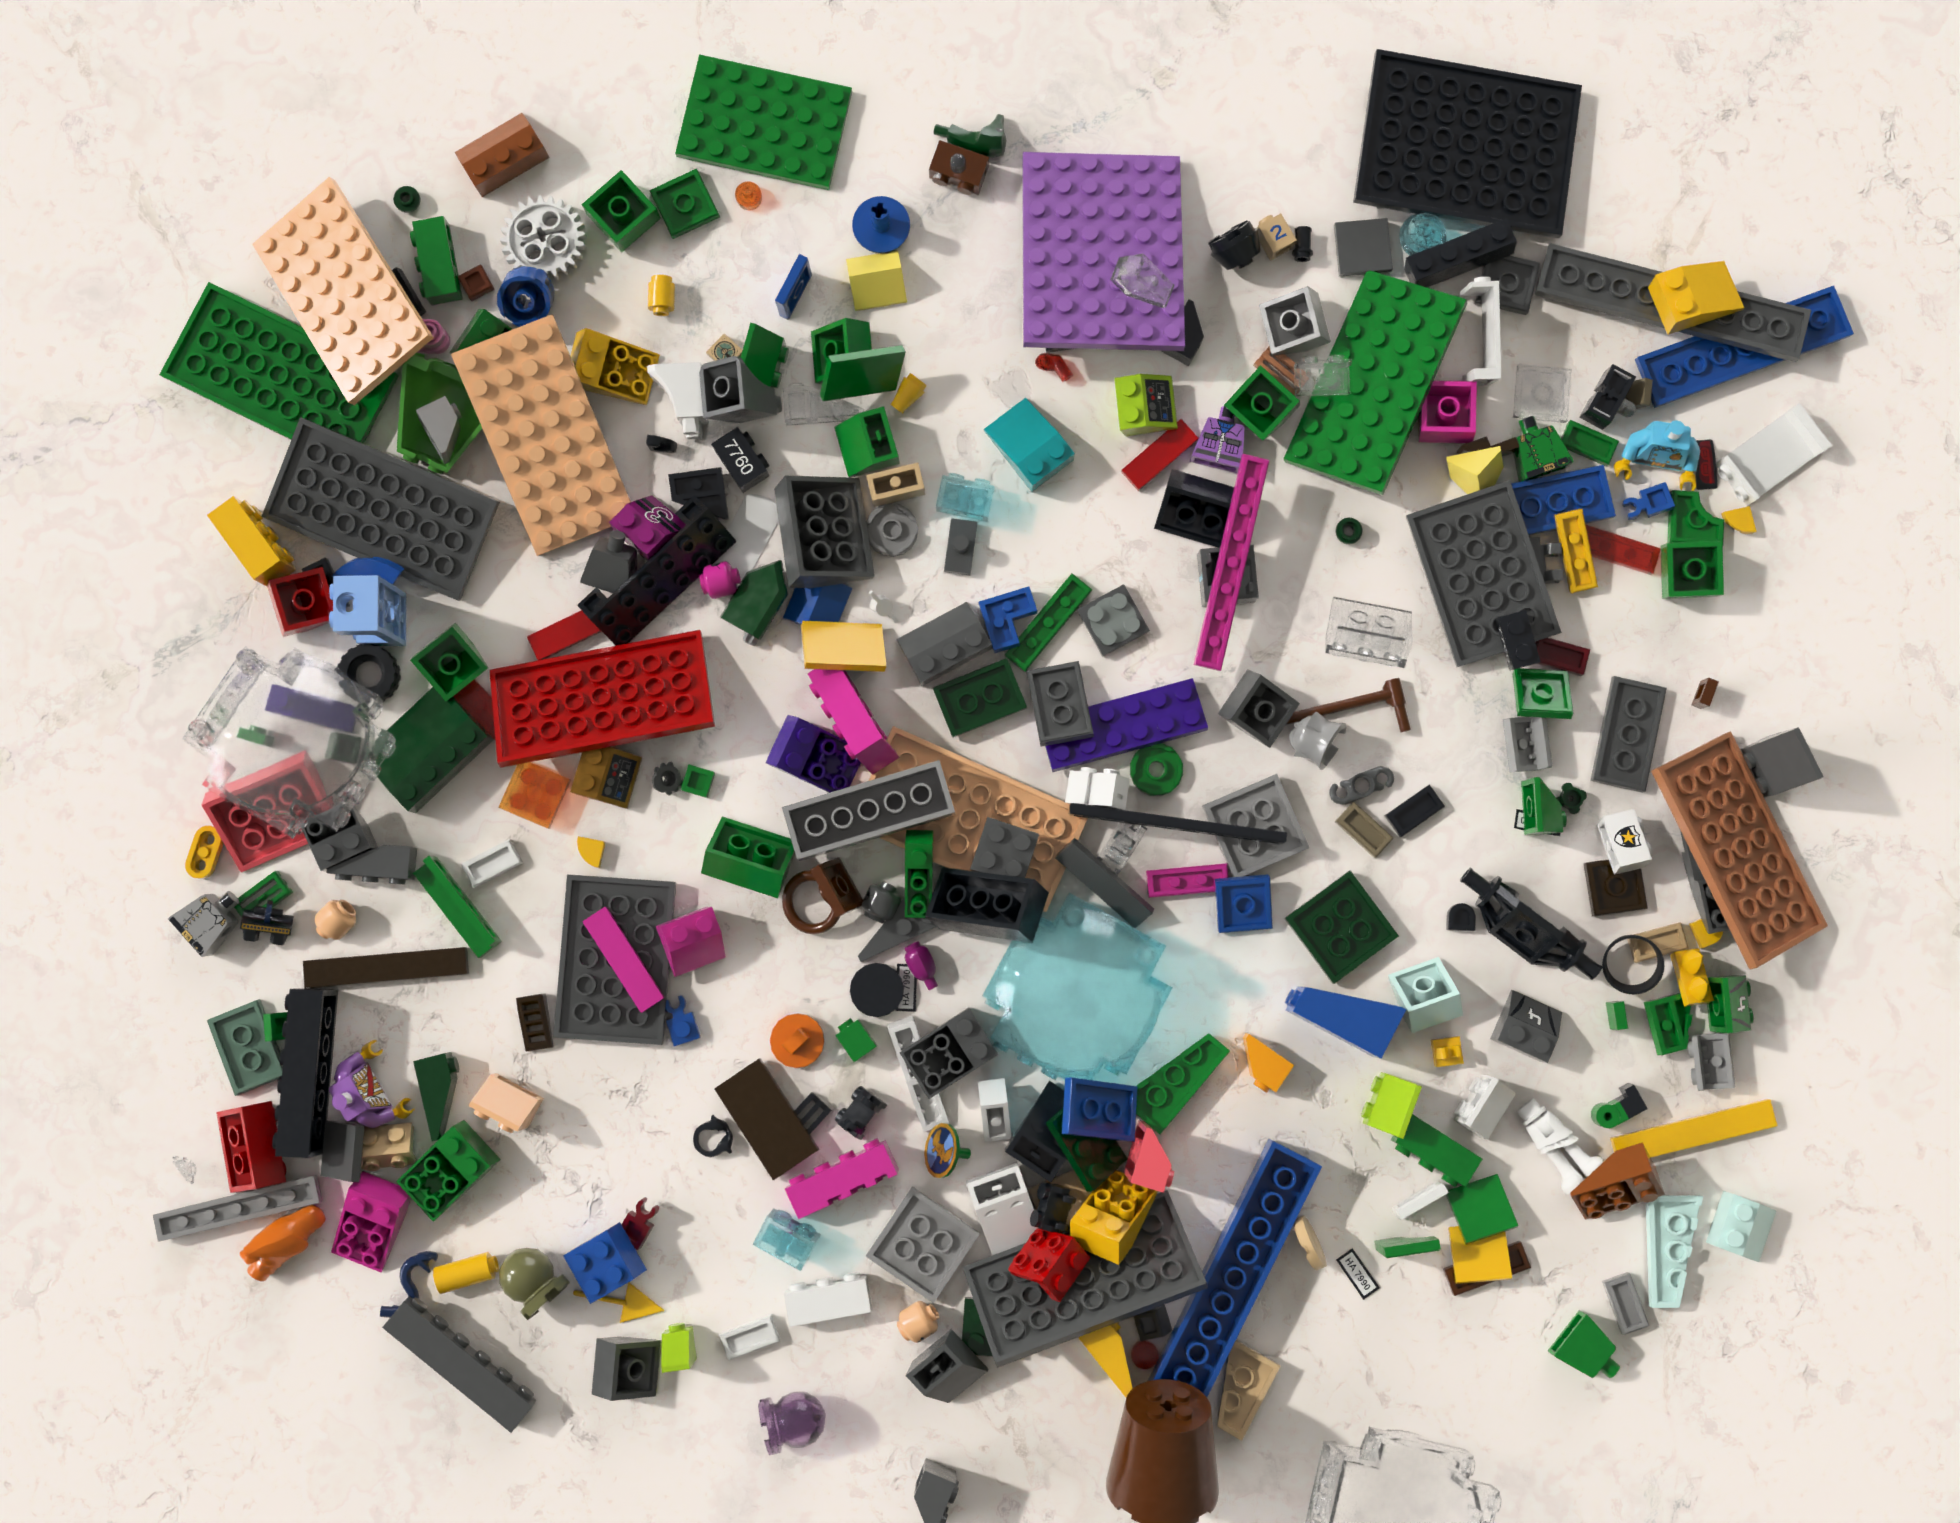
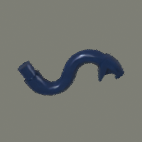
[380,1251,438,1318]

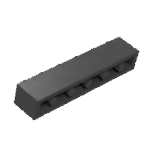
[382,1296,536,1433]

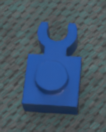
[1622,482,1675,520]
[666,995,701,1046]

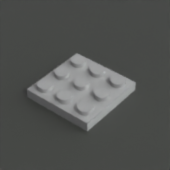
[1202,774,1309,877]
[866,1186,980,1303]

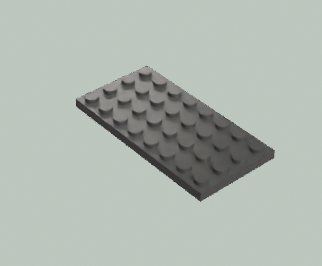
[261,417,500,601]
[962,1190,1208,1368]

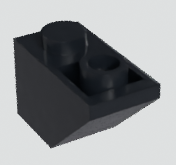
[1161,299,1204,366]

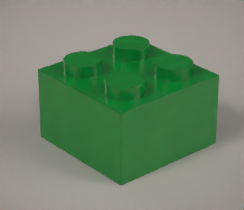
[581,170,661,253]
[1661,541,1724,599]

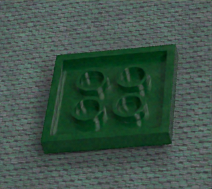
[1284,870,1399,984]

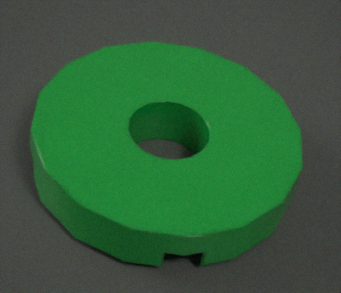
[1130,743,1183,796]

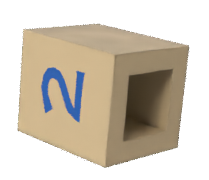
[1257,213,1297,261]

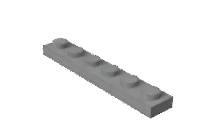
[153,1175,322,1242]

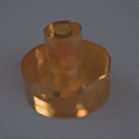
[735,181,762,210]

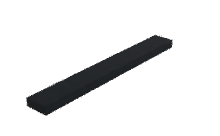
[1068,803,1287,844]

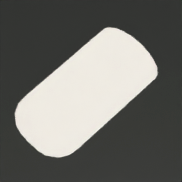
[714,494,779,579]

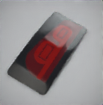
[1696,439,1718,490]

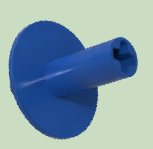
[852,196,910,253]

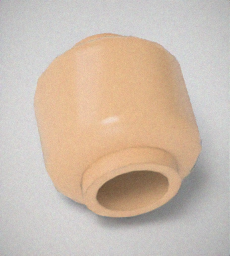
[315,900,356,940]
[897,1301,939,1343]

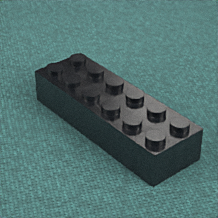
[272,988,338,1158]

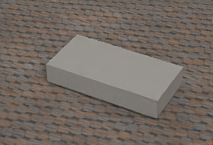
[1602,1272,1649,1335]

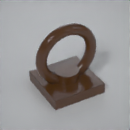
[782,857,863,934]

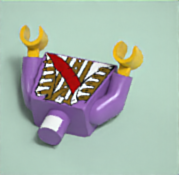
[329,1040,415,1128]

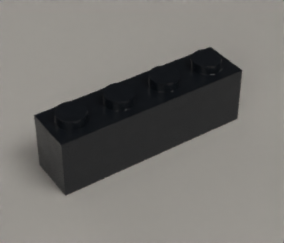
[1404,218,1517,287]

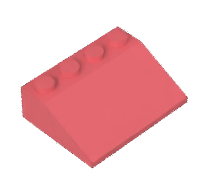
[201,750,332,873]

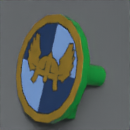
[924,1123,971,1178]

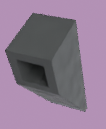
[326,845,417,885]

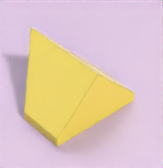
[1446,446,1504,494]

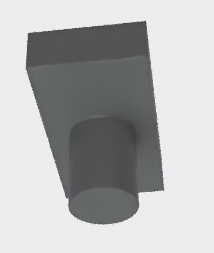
[944,518,977,576]

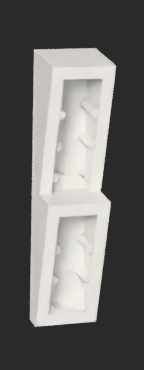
[887,1015,949,1132]

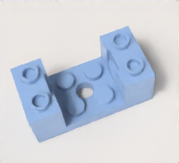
[329,575,406,647]

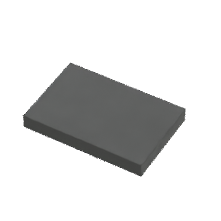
[1026,661,1094,747]

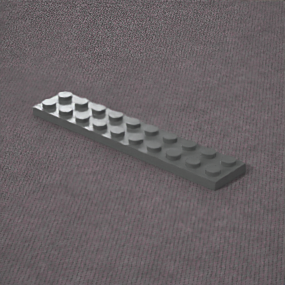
[1535,243,1811,362]

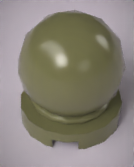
[499,1248,570,1320]

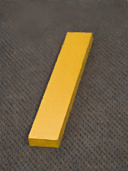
[1610,1099,1777,1157]

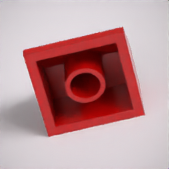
[267,567,333,637]

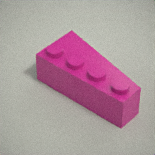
[808,669,900,775]
[785,1138,899,1219]

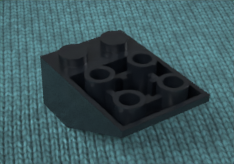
[1005,1080,1067,1182]

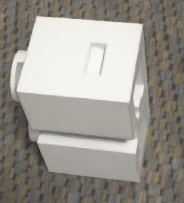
[1065,767,1130,810]

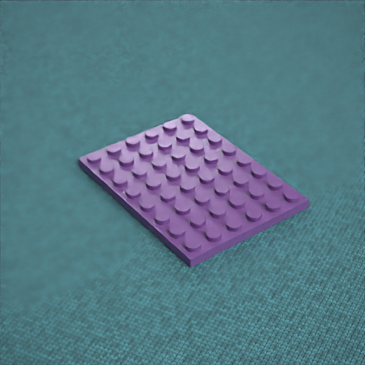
[1022,152,1185,351]

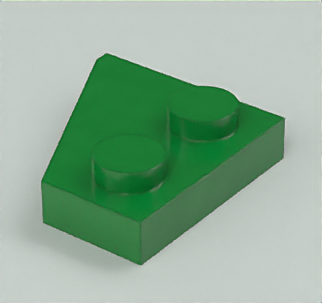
[1643,993,1693,1055]

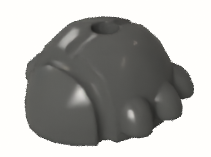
[652,762,683,796]

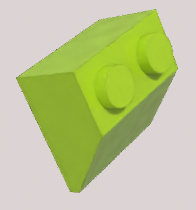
[1361,1072,1422,1139]

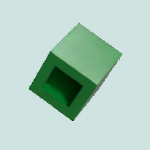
[835,1018,878,1062]

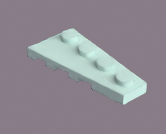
[1646,1195,1703,1308]

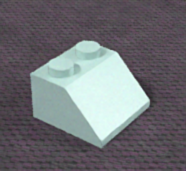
[1388,957,1463,1033]
[1706,1191,1776,1262]

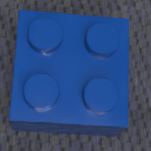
[563,1222,647,1304]

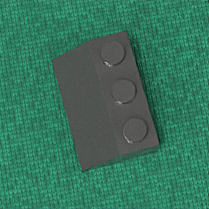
[896,602,992,686]

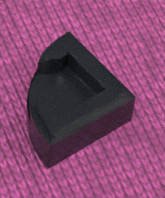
[646,434,677,453]

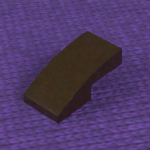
[1456,436,1519,456]

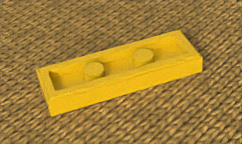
[1554,508,1598,593]

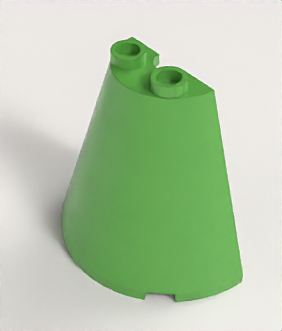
[397,352,482,474]

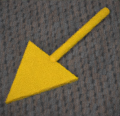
[573,1282,664,1323]

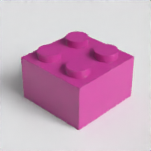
[1418,381,1477,443]

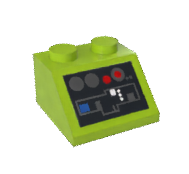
[1114,374,1178,437]

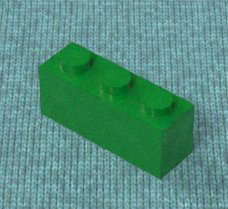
[410,216,463,306]
[1391,1114,1483,1187]

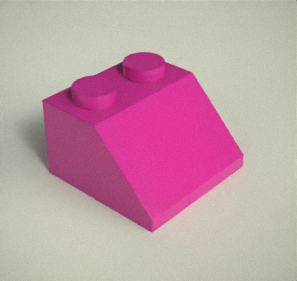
[656,907,726,977]

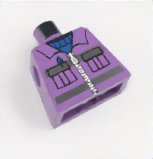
[1190,406,1245,473]

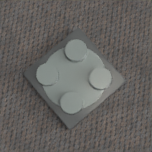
[1077,584,1150,657]

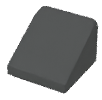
[1133,1305,1172,1341]

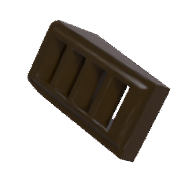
[516,993,554,1052]

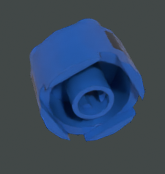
[497,266,554,327]

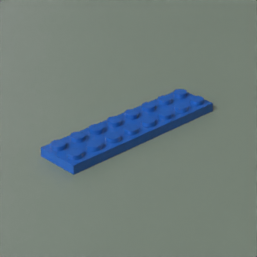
[1635,285,1854,408]

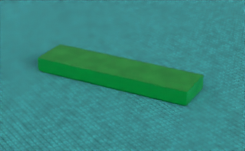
[1004,573,1092,672]

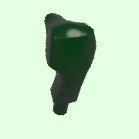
[934,114,1006,158]

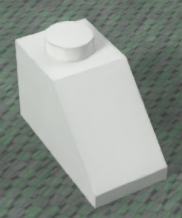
[978,1078,1012,1142]

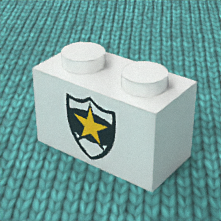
[1597,809,1653,875]

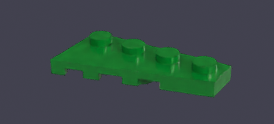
[1136,1033,1230,1135]

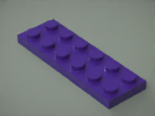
[1045,678,1208,772]

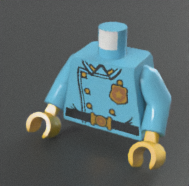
[1614,420,1700,491]

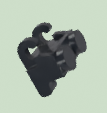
[835,1086,887,1140]
[1030,1183,1076,1233]

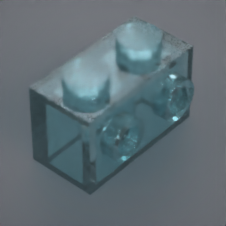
[936,473,995,522]
[752,1208,821,1271]

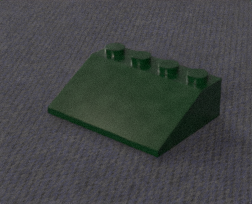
[360,687,494,813]

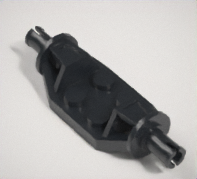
[1460,867,1602,980]

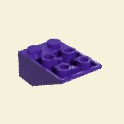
[765,715,861,793]

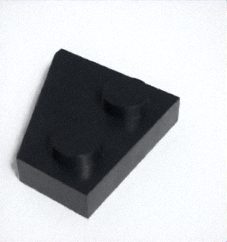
[668,467,729,520]

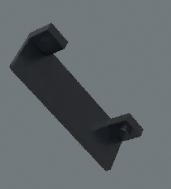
[577,495,736,646]

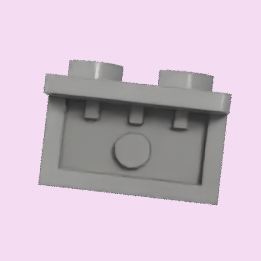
[1503,717,1552,773]
[1688,1033,1735,1091]

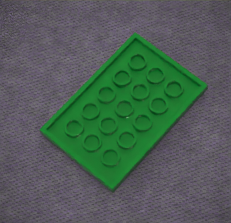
[675,54,853,190]

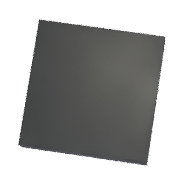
[1334,218,1393,276]
[1475,255,1540,315]
[320,1121,364,1182]

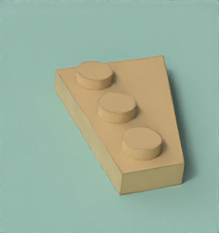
[1217,1340,1281,1441]

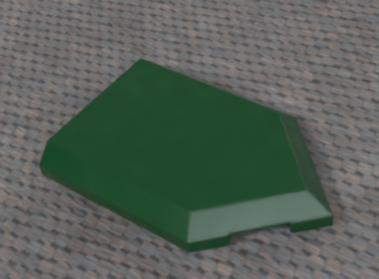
[720,560,788,640]

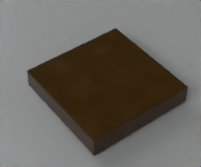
[1583,859,1648,916]

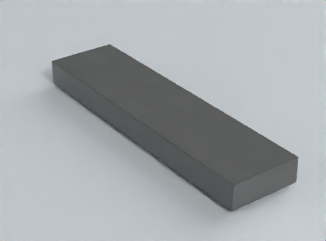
[1055,838,1154,928]

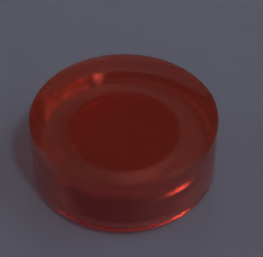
[1131,1340,1159,1369]

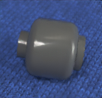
[861,881,901,923]

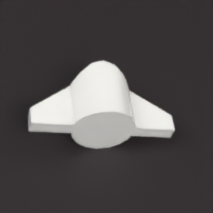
[869,590,898,623]

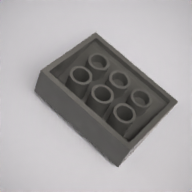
[774,475,875,588]

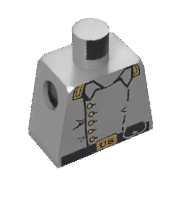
[168,891,239,957]

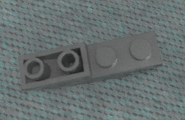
[1680,830,1729,934]

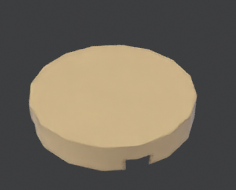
[1293,1216,1327,1270]

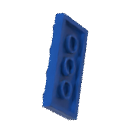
[1511,465,1616,535]

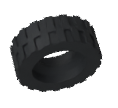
[336,644,401,705]

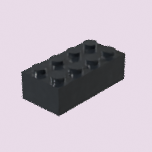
[925,867,1049,943]

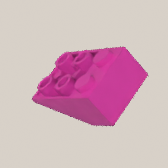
[331,1171,411,1273]

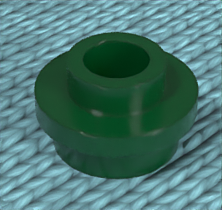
[393,186,421,213]
[1335,517,1363,544]

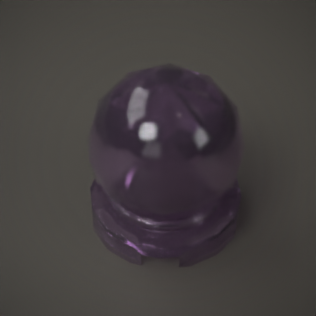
[758,1391,826,1455]

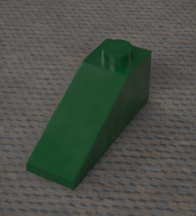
[413,1052,459,1141]

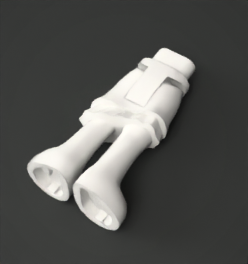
[1516,1098,1605,1195]

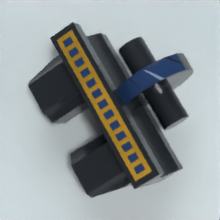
[240,900,294,945]

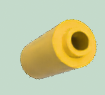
[433,1252,499,1294]

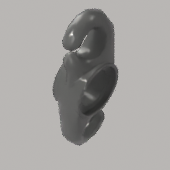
[1329,766,1394,805]

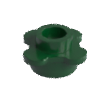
[1556,783,1587,814]

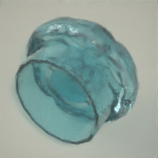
[1399,213,1447,256]

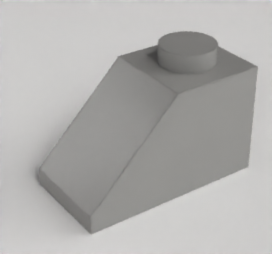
[416,396,462,464]

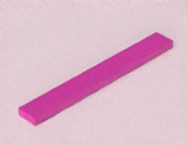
[1193,454,1270,671]

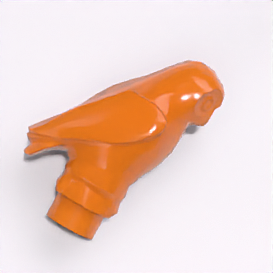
[240,1205,326,1281]

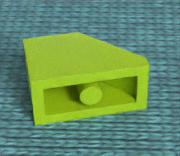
[661,1323,697,1373]

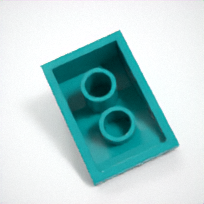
[983,398,1075,492]

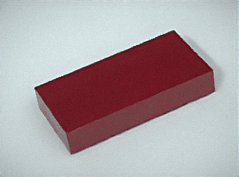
[1535,638,1591,676]

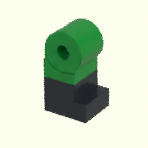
[1591,1083,1648,1128]

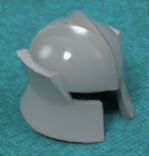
[1289,712,1346,770]

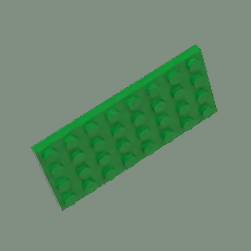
[1284,270,1467,495]
[159,282,399,443]

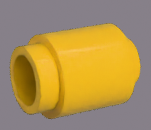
[648,275,675,316]

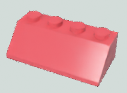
[1123,1119,1174,1193]

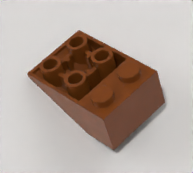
[1570,1142,1665,1220]

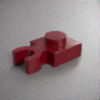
[621,1197,659,1250]

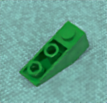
[905,830,933,918]

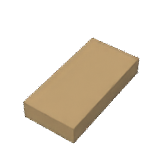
[1627,922,1689,962]

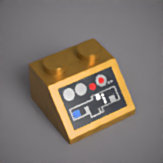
[570,747,642,809]

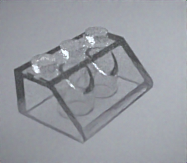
[1325,597,1413,668]

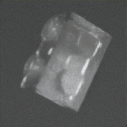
[1294,355,1352,396]

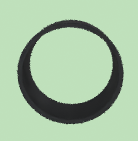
[1602,935,1665,995]

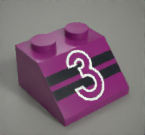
[609,495,686,561]

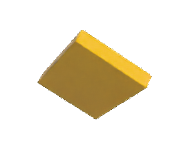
[801,621,886,672]

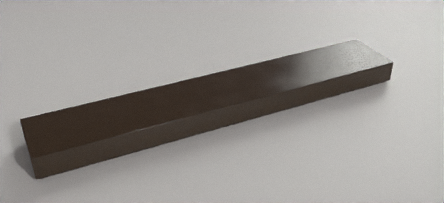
[303,947,469,988]

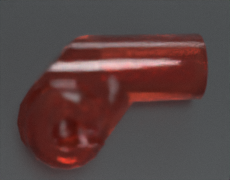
[1035,353,1073,382]

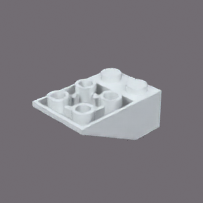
[966,1162,1037,1256]

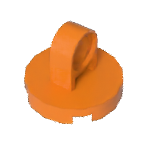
[770,1013,824,1068]

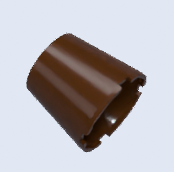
[1106,1379,1219,1523]

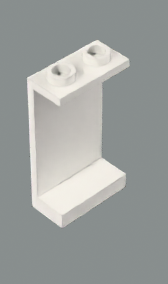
[1460,277,1501,386]
[1716,403,1832,506]

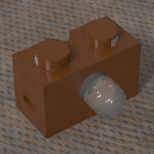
[929,140,989,195]

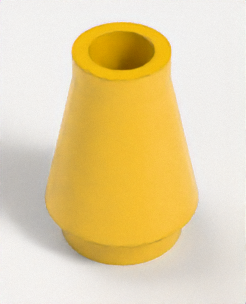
[890,373,927,414]

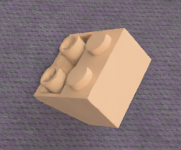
[469,1073,544,1133]

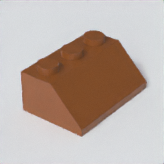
[455,113,550,197]

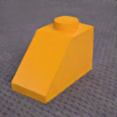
[1243,1033,1294,1093]

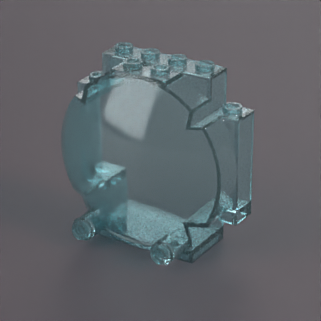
[982,893,1173,1080]

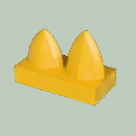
[1670,948,1714,1007]

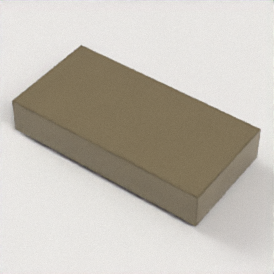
[1335,802,1394,858]

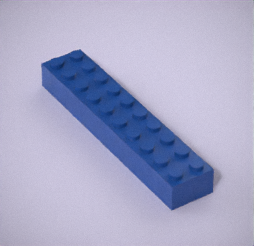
[1147,1139,1322,1397]

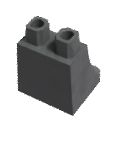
[699,356,782,423]

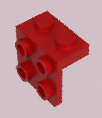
[1008,1228,1090,1302]

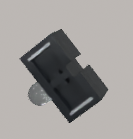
[1579,364,1636,430]

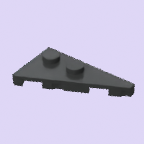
[858,897,936,962]

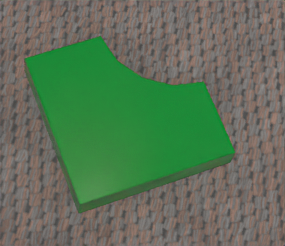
[1667,490,1724,543]
[1374,1236,1441,1258]

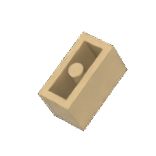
[866,463,925,507]

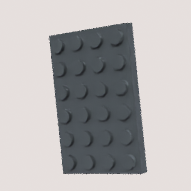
[1406,480,1562,668]
[553,874,676,1045]

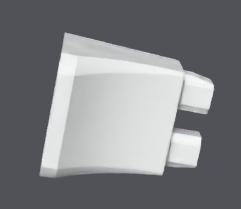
[647,362,709,439]

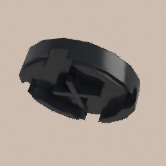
[850,963,904,1017]

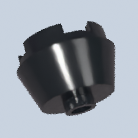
[1208,220,1261,270]

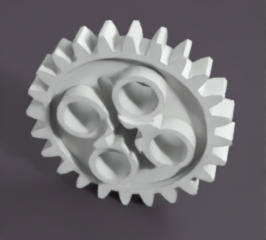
[499,195,587,280]

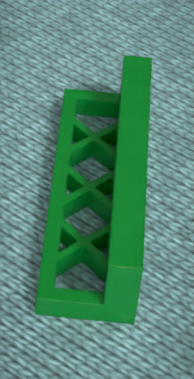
[413,856,502,958]

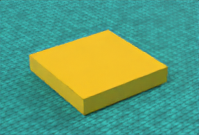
[1448,1226,1512,1284]

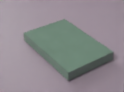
[207,999,283,1096]

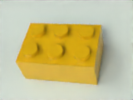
[207,496,296,586]

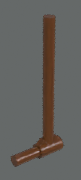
[1286,678,1411,733]

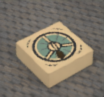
[706,333,742,361]

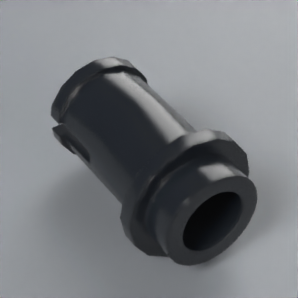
[1292,226,1313,262]

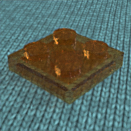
[498,762,571,829]

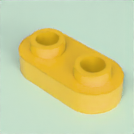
[185,826,224,879]

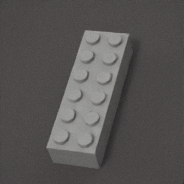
[782,760,956,861]

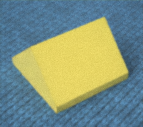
[846,250,907,311]

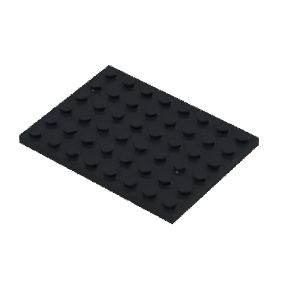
[1353,49,1582,239]

